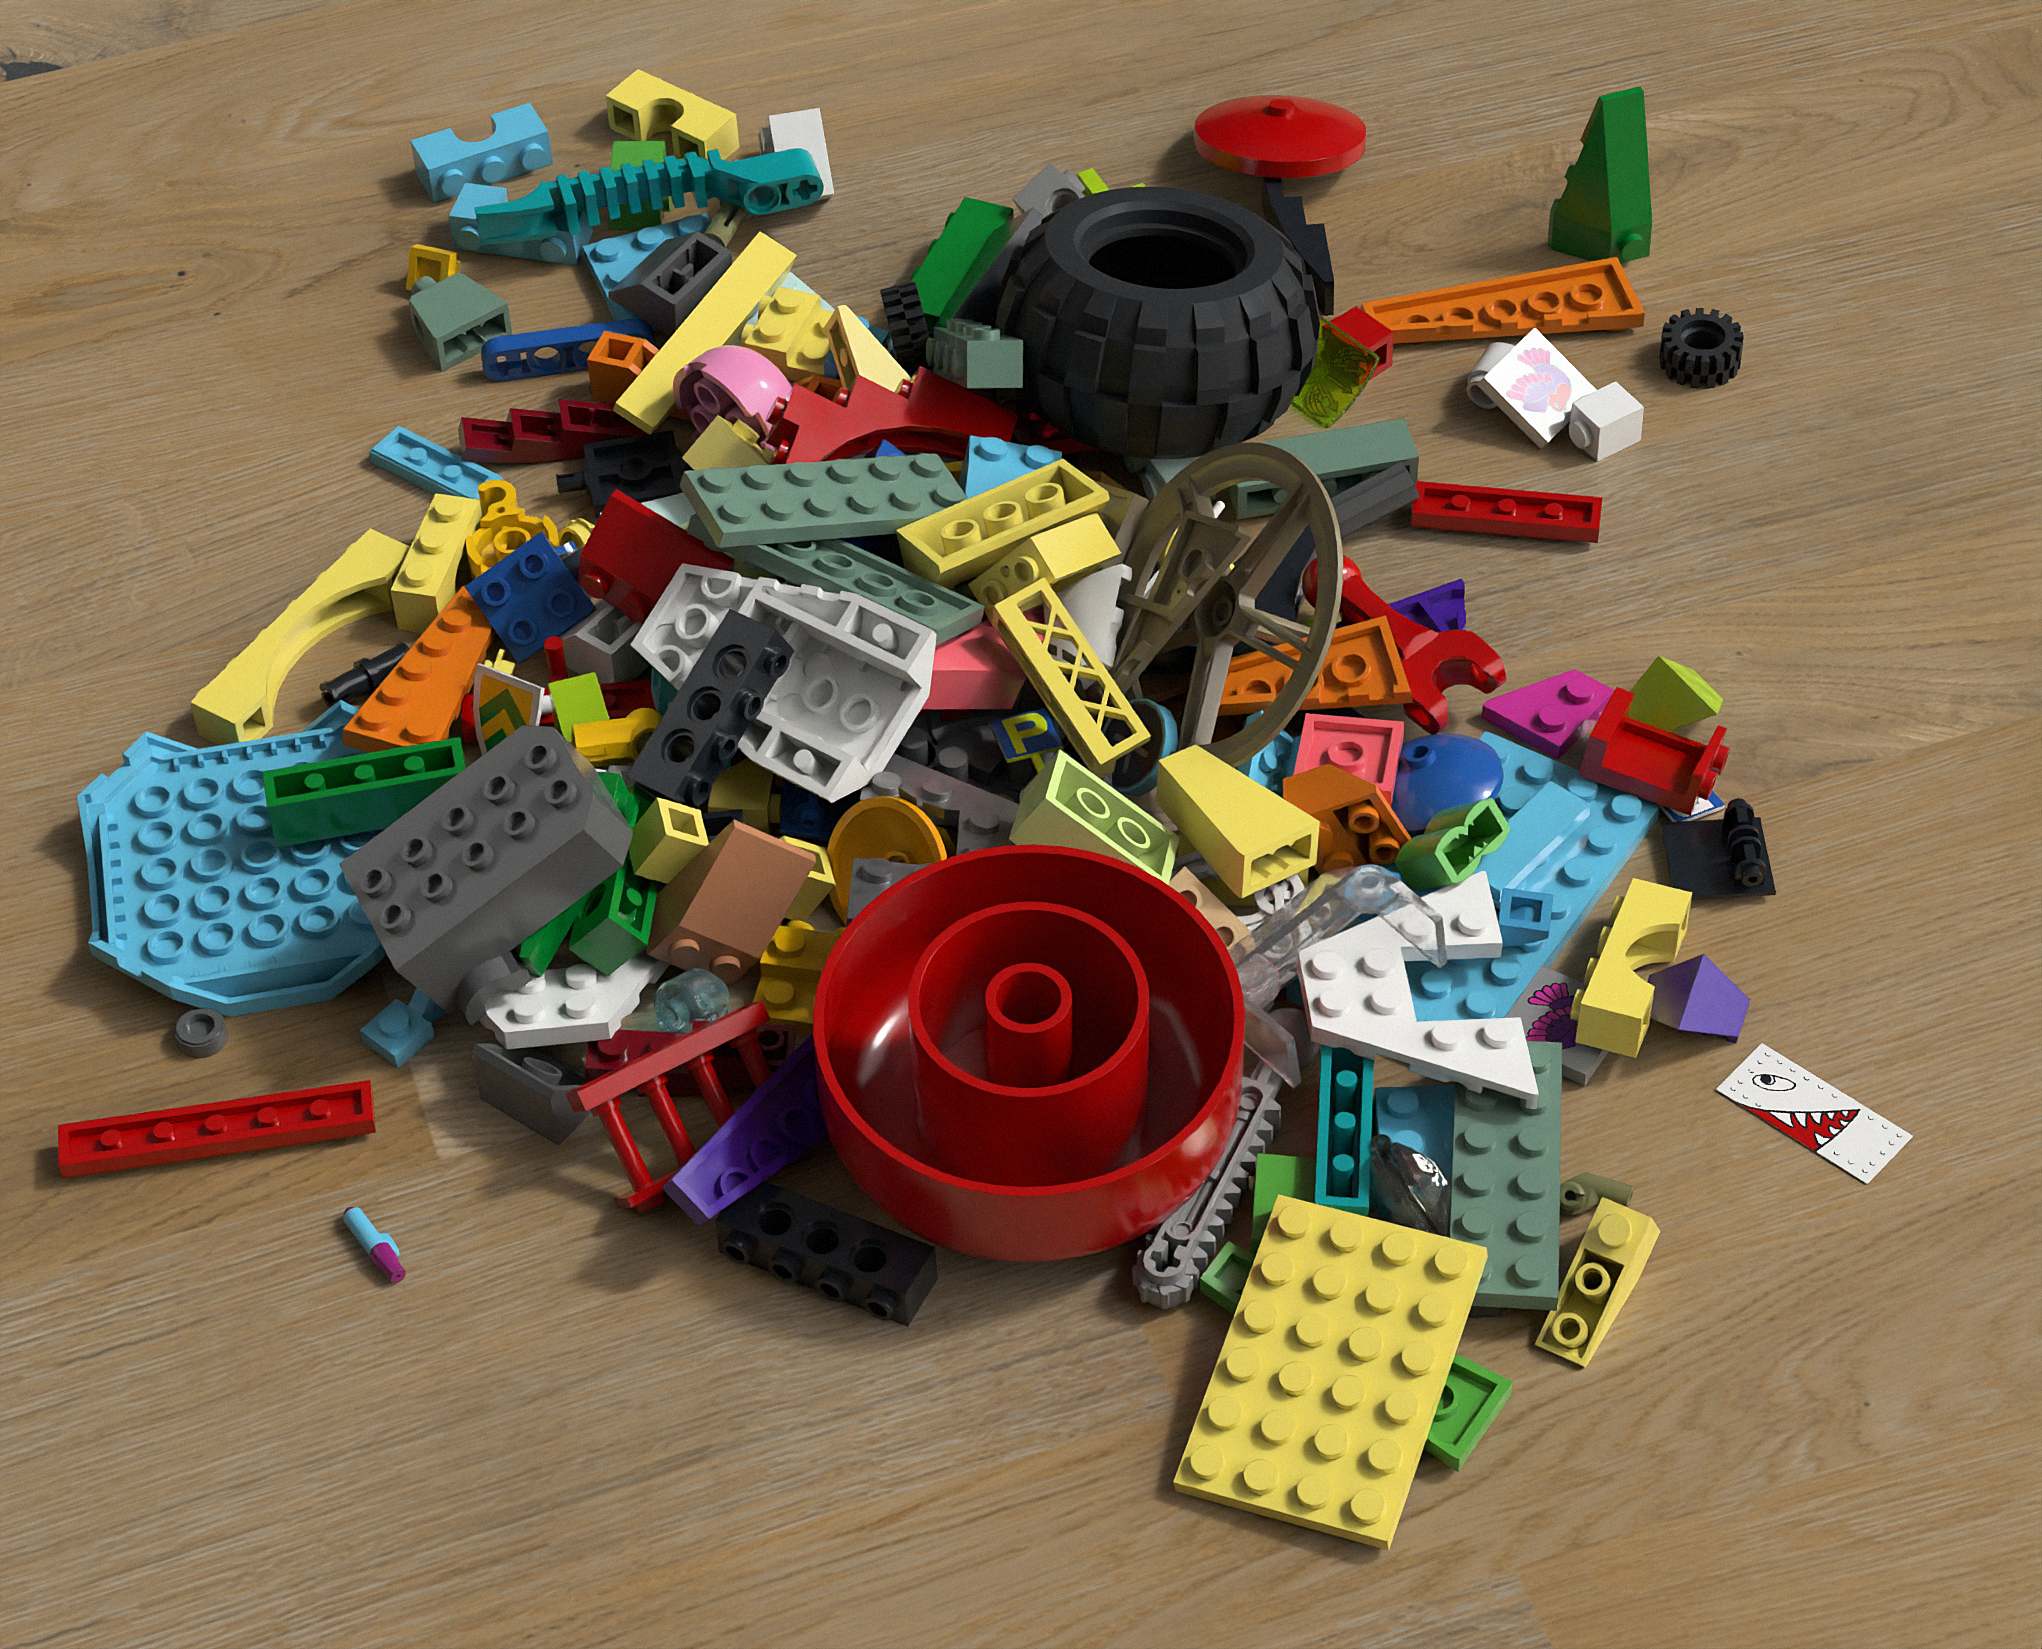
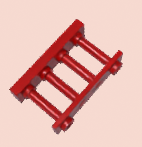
[565,1001,772,1213]

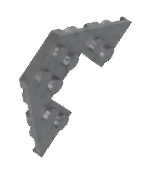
[846,754,1019,927]

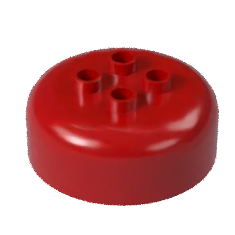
[813,844,1245,1263]

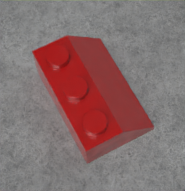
[578,489,735,624]

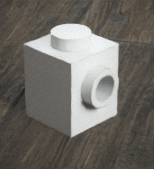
[1569,381,1644,462]

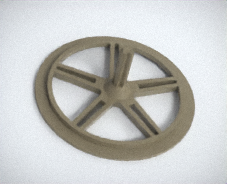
[1102,442,1343,768]

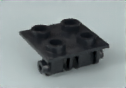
[1661,798,1776,900]

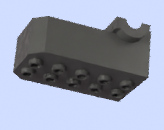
[339,725,633,1025]

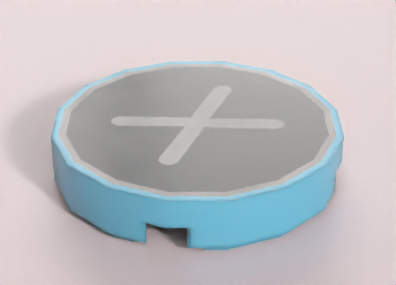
[1102,699,1178,796]

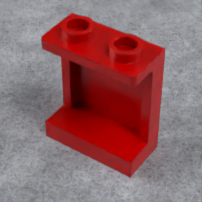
[1578,687,1730,816]

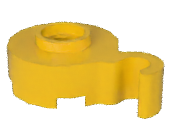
[466,480,560,580]

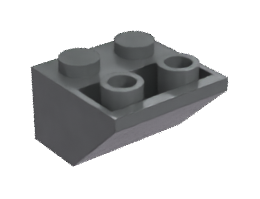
[608,231,732,336]

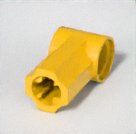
[571,708,662,767]

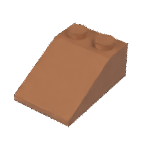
[647,820,816,988]

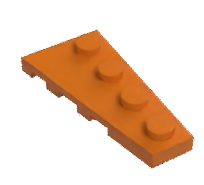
[1217,615,1413,716]

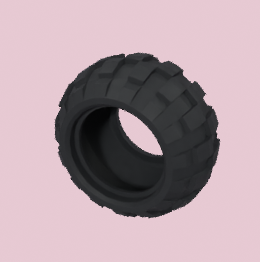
[995,187,1320,459]

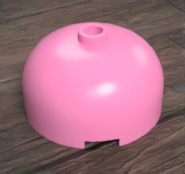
[673,345,792,451]

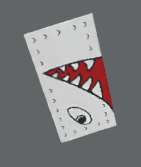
[1716,1043,1913,1184]

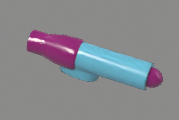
[343,1207,406,1283]

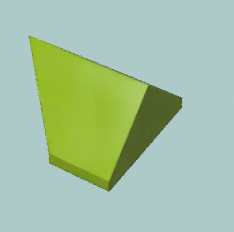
[1628,655,1723,732]

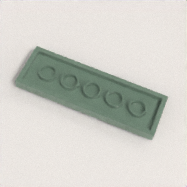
[680,453,968,548]
[687,513,985,647]
[1449,1041,1562,1311]

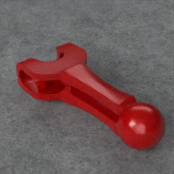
[1302,555,1507,735]

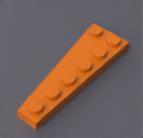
[1361,257,1645,344]
[343,585,497,753]

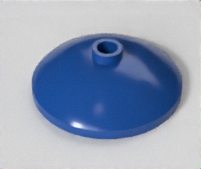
[1390,733,1504,838]

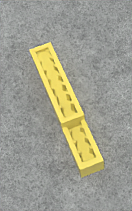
[613,231,797,435]

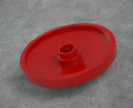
[1194,95,1366,178]

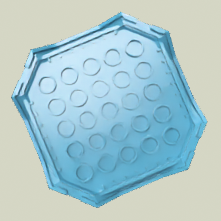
[77,700,387,1017]

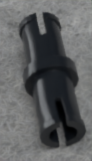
[319,642,409,708]

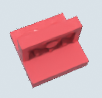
[1293,713,1404,805]

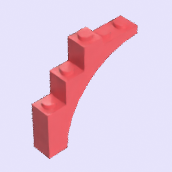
[922,606,1045,709]

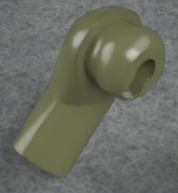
[1560,1172,1634,1215]

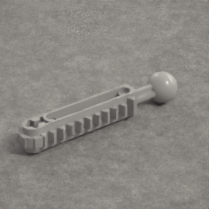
[1132,1008,1320,1309]

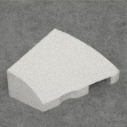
[1043,564,1132,690]

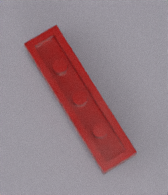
[1411,481,1603,543]

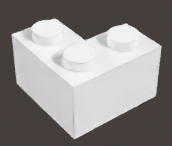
[757,108,834,200]

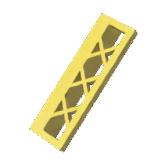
[992,577,1151,779]

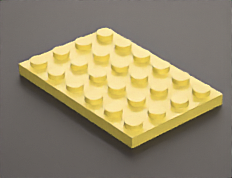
[1173,1194,1488,1550]

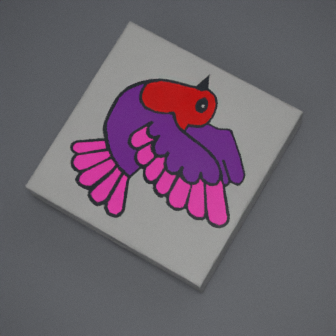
[1505,965,1609,1086]

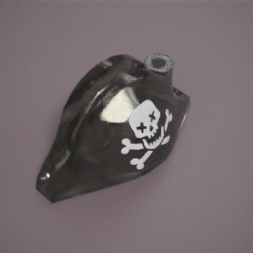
[1370,1134,1451,1238]

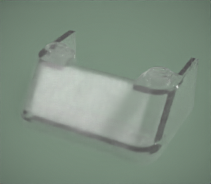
[1228,864,1447,1088]

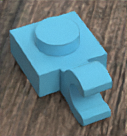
[360,988,446,1068]

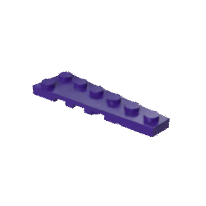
[662,1032,829,1226]

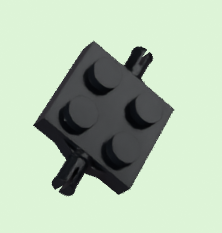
[556,430,694,519]

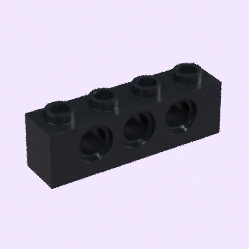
[626,609,795,809]
[715,1181,938,1327]

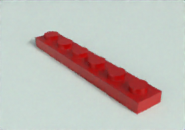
[58,1080,376,1178]

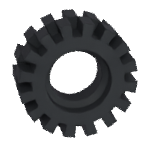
[880,281,930,368]
[1659,308,1744,389]

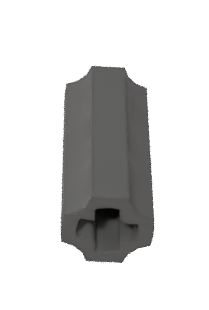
[1330,462,1420,539]

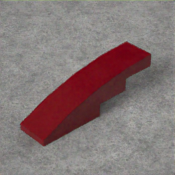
[458,399,648,463]

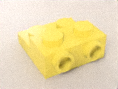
[740,286,833,382]

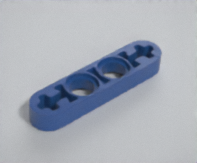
[481,319,656,381]

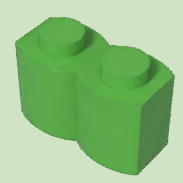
[1395,798,1510,890]

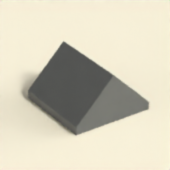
[471,1043,591,1146]

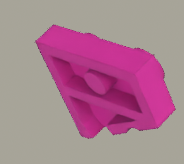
[1481,669,1615,760]

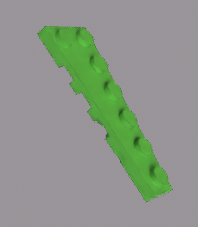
[1200,1241,1513,1472]

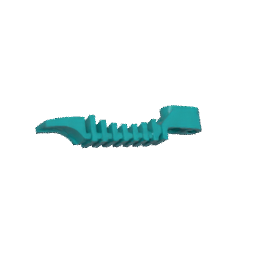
[474,148,824,245]

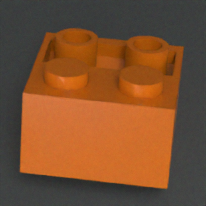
[1283,763,1411,884]

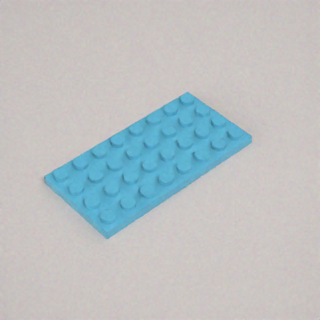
[1286,731,1660,1022]

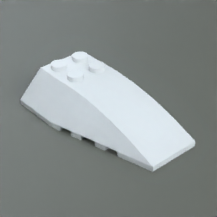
[631,563,937,803]

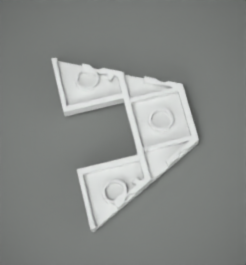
[1297,871,1539,1109]
[479,946,670,1049]

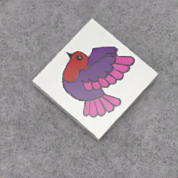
[1477,328,1597,449]

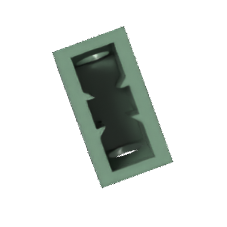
[409,273,513,372]

